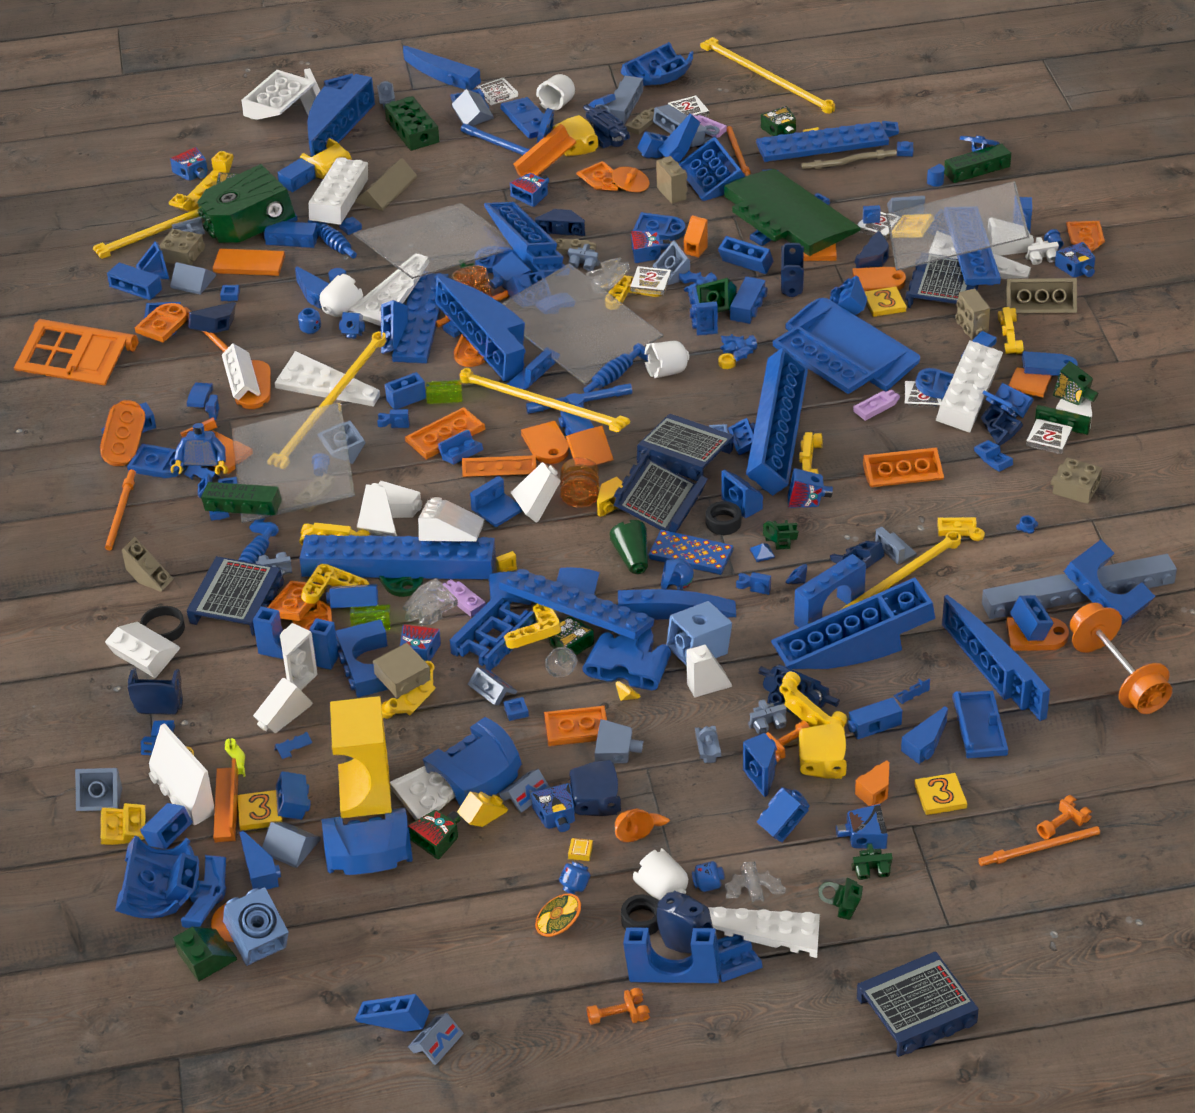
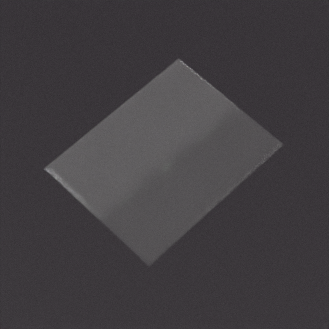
[886,181,1030,271]
[353,203,513,279]
[502,263,663,385]
[232,402,355,523]

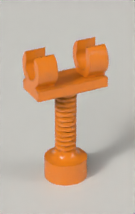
[766,720,810,762]
[1037,795,1093,839]
[587,988,650,1025]

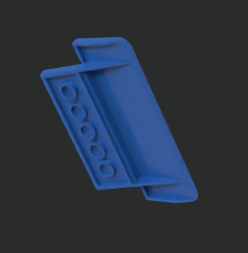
[773,298,920,394]

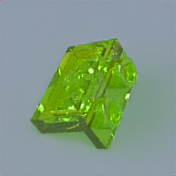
[426,380,463,404]
[350,604,391,630]

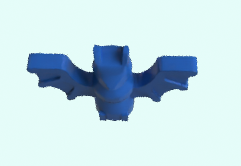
[679,271,717,296]
[720,334,757,361]

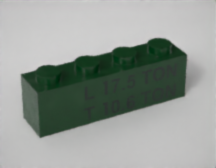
[944,143,1012,183]
[201,482,282,516]

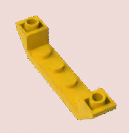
[169,151,234,212]

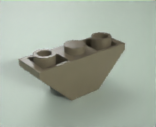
[122,537,174,592]

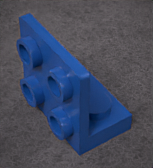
[689,287,718,335]
[982,383,1034,418]
[470,476,523,527]

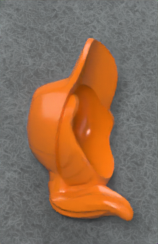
[615,808,670,843]

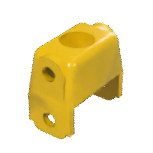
[551,115,598,156]
[300,138,352,179]
[799,724,847,779]

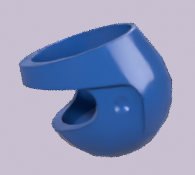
[661,559,694,590]

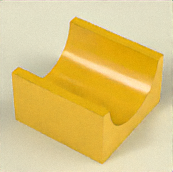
[330,696,392,818]

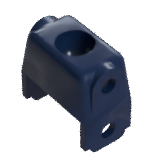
[781,243,804,297]
[128,668,183,714]
[569,760,621,816]
[657,890,713,954]

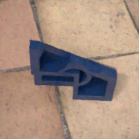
[981,404,1023,446]
[830,541,885,569]

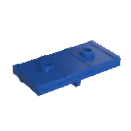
[501,97,554,139]
[952,690,1008,758]

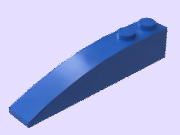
[403,45,481,91]
[618,589,736,620]

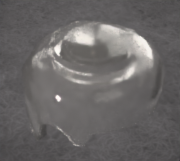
[545,646,578,678]

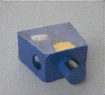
[1055,242,1095,278]
[531,783,575,832]

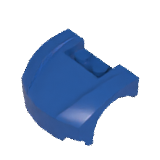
[621,42,693,86]
[423,717,522,806]
[322,807,413,875]
[115,836,199,918]

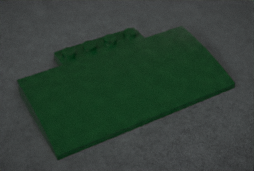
[724,169,861,256]

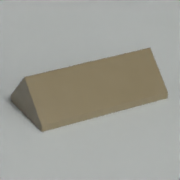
[355,158,417,211]
[1005,278,1077,314]

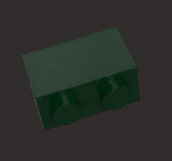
[173,926,237,982]

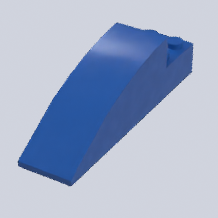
[307,74,375,157]
[435,275,525,382]
[771,578,936,669]

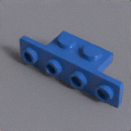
[507,348,560,390]

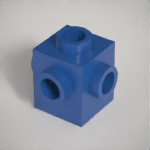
[339,312,365,339]

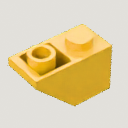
[597,476,623,517]
[457,792,508,827]

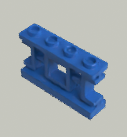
[450,594,536,671]

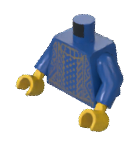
[171,423,228,475]

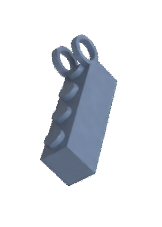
[595,76,643,125]
[653,104,720,147]

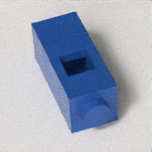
[326,584,379,608]
[847,697,903,739]

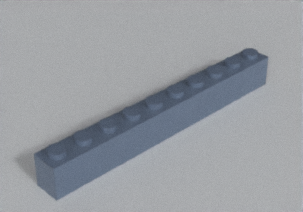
[982,554,1177,619]

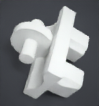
[1025,237,1059,265]

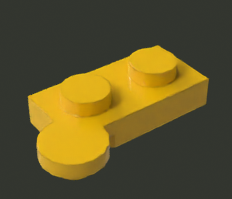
[937,517,985,541]

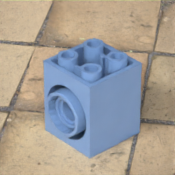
[666,601,732,666]
[223,887,289,966]

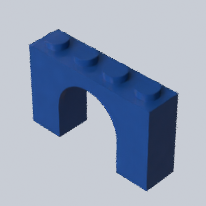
[1063,539,1156,626]
[794,554,866,628]
[253,607,339,670]
[335,619,389,698]
[623,928,721,983]

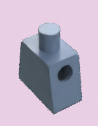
[595,719,643,763]

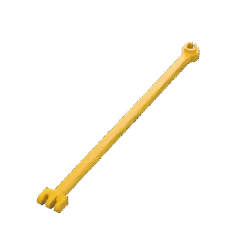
[700,37,835,114]
[93,208,200,259]
[268,331,386,471]
[459,368,630,432]
[838,531,961,611]

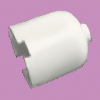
[536,74,575,110]
[319,274,363,317]
[644,341,689,378]
[633,848,689,903]

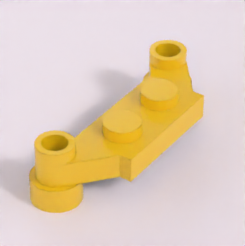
[998,307,1024,355]
[799,432,823,474]
[299,523,371,545]
[381,661,436,719]
[779,672,848,727]

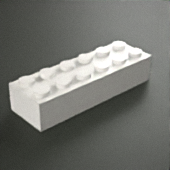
[309,157,368,225]
[936,340,1003,433]

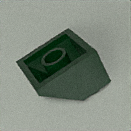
[697,278,737,313]

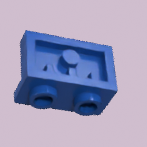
[728,418,755,455]
[438,430,484,465]

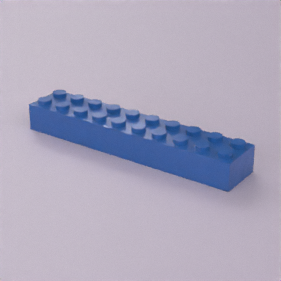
[746,347,808,496]
[299,535,496,579]

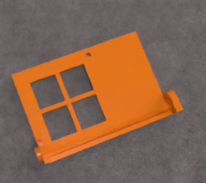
[14,319,139,386]

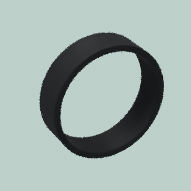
[140,606,185,642]

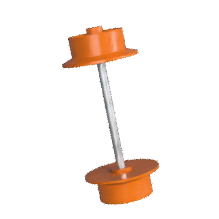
[1070,603,1172,714]

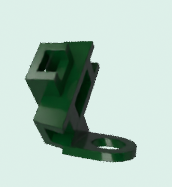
[763,520,799,550]
[818,878,863,920]

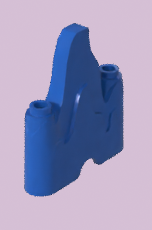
[582,617,671,691]

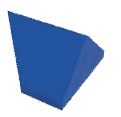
[136,241,170,280]

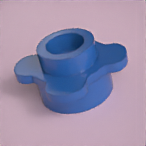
[1016,515,1038,534]

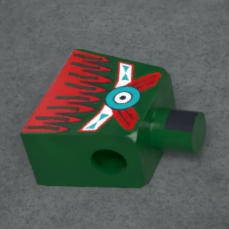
[408,810,461,860]

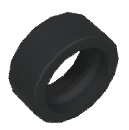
[706,501,742,535]
[621,894,659,935]

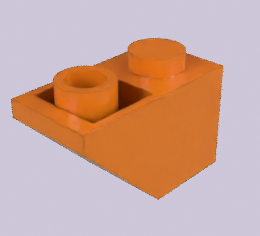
[684,215,708,258]
[855,760,890,806]

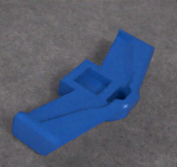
[181,855,227,928]

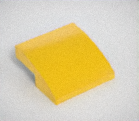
[101,803,146,845]

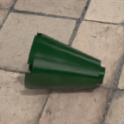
[609,520,648,574]

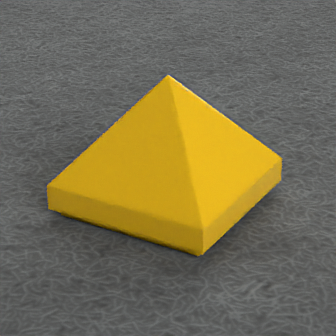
[616,681,641,701]

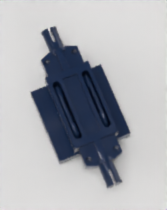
[583,104,630,149]
[758,664,840,716]

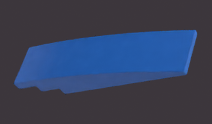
[484,202,570,278]
[942,595,1050,721]

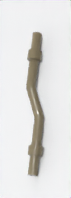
[801,149,897,170]

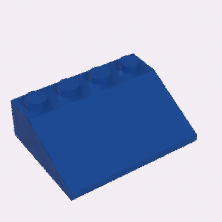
[679,137,746,201]

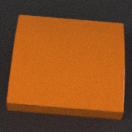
[1009,367,1052,397]
[566,426,614,471]

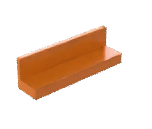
[513,124,577,177]
[462,455,536,477]
[213,758,239,842]

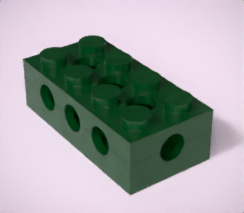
[384,96,440,151]

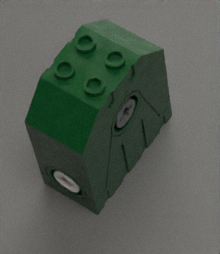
[197,164,296,243]

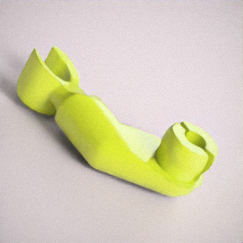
[225,738,246,777]

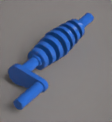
[307,220,357,259]
[583,343,648,393]
[239,515,279,563]

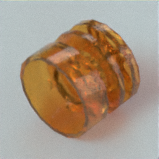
[452,265,493,297]
[560,457,599,508]

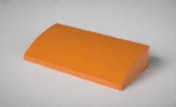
[863,447,944,487]

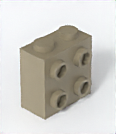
[656,156,688,204]
[159,229,205,265]
[956,288,990,340]
[1051,457,1103,504]
[373,643,430,698]

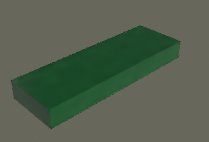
[1035,405,1091,435]

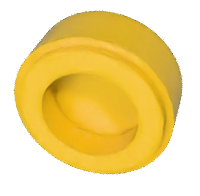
[718,353,736,369]

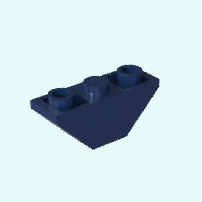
[535,209,586,236]
[855,231,889,268]
[188,302,236,333]

